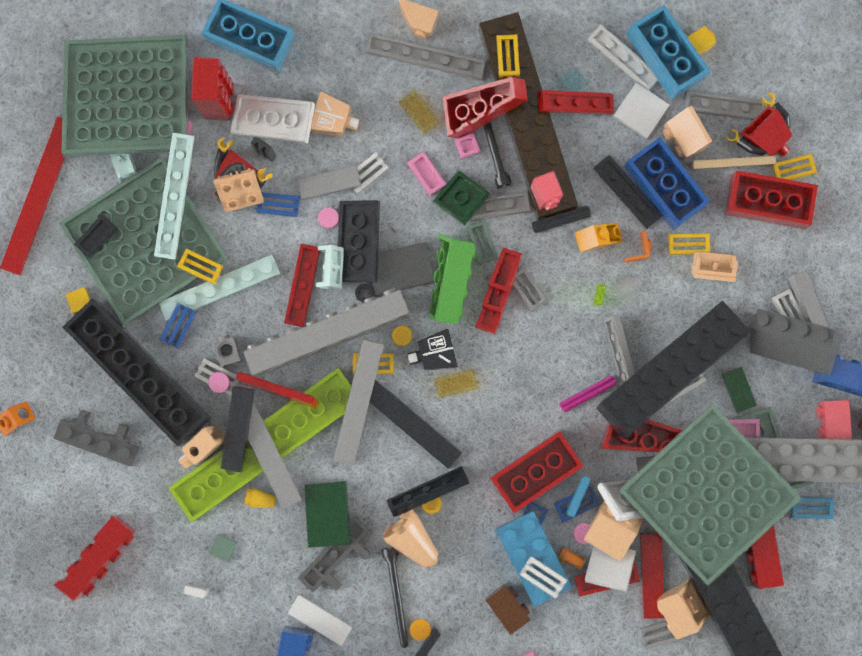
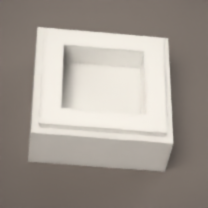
[184,584,209,598]

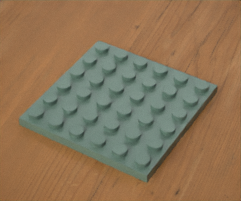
[62,35,187,157]
[59,157,229,326]
[619,404,802,586]

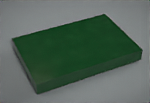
[305,481,350,548]

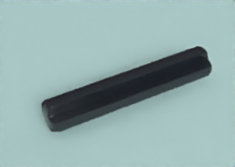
[532,205,591,233]

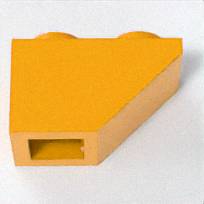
[575,223,623,252]

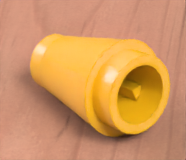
[244,487,276,508]

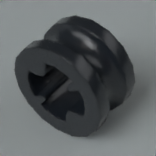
[355,284,374,303]

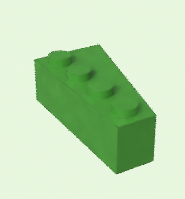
[429,234,476,324]

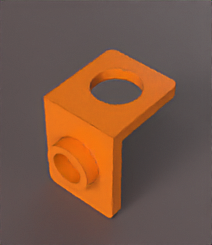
[624,230,652,263]
[0,402,36,436]

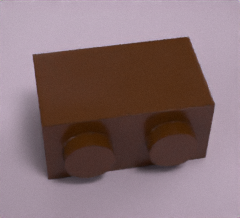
[485,584,531,635]

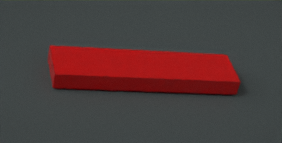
[538,90,614,115]
[284,244,320,328]
[236,372,318,409]
[640,533,665,619]

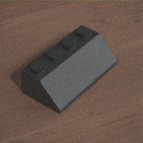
[750,309,844,376]

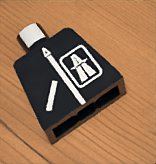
[407,329,458,371]

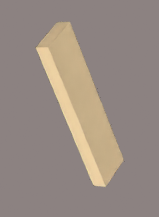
[690,156,776,170]

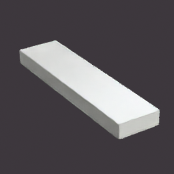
[587,24,658,91]

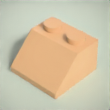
[663,105,712,161]
[583,501,644,561]
[657,578,710,640]

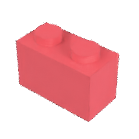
[531,171,563,211]
[816,400,852,438]

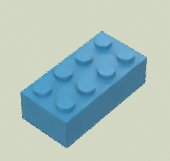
[202,0,295,73]
[626,5,710,100]
[495,510,572,607]

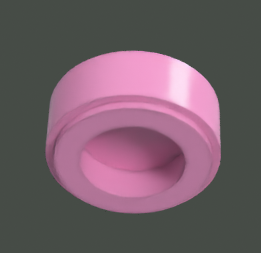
[318,208,339,229]
[208,372,230,393]
[573,523,590,544]

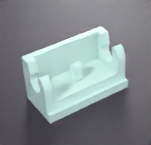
[110,154,138,183]
[316,245,344,289]

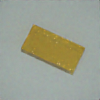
[399,90,439,134]
[434,368,479,399]

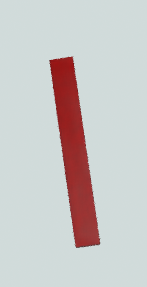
[0,116,65,276]

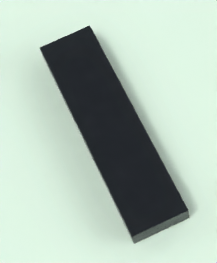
[593,155,663,230]
[221,386,255,473]
[386,466,470,518]

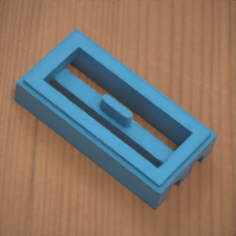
[565,476,591,517]
[790,497,833,519]

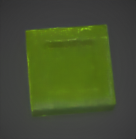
[592,283,606,307]

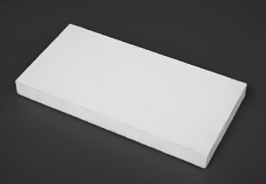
[230,94,315,144]

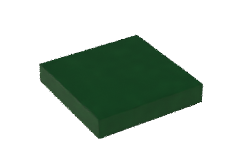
[433,170,490,226]

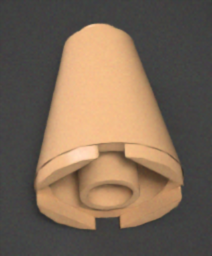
[382,510,439,568]

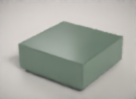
[209,534,238,562]

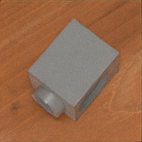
[213,335,243,368]

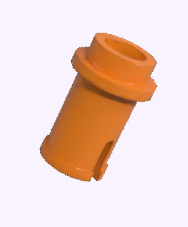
[557,547,585,570]

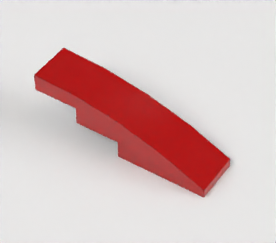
[475,247,522,335]

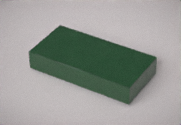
[721,367,757,413]

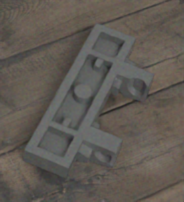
[53,410,139,467]
[298,516,371,592]

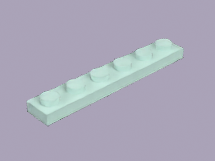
[154,133,195,260]
[159,255,281,321]

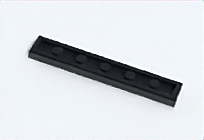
[370,379,462,469]

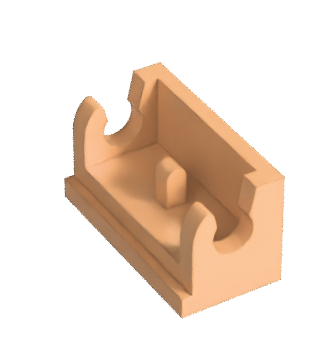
[692,251,738,282]

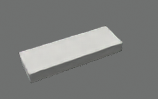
[288,595,352,646]

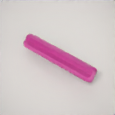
[560,375,617,412]

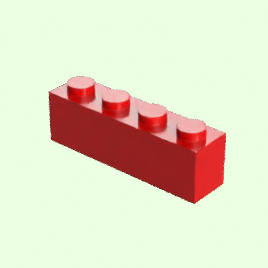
[746,525,784,589]

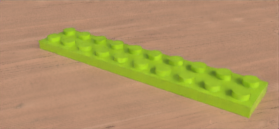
[168,368,351,523]

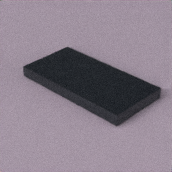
[338,200,380,283]

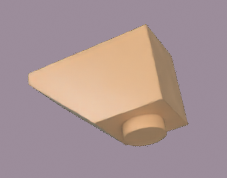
[399,0,439,39]

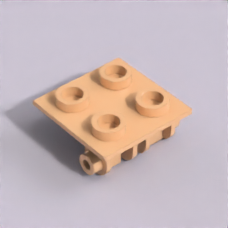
[213,168,264,212]

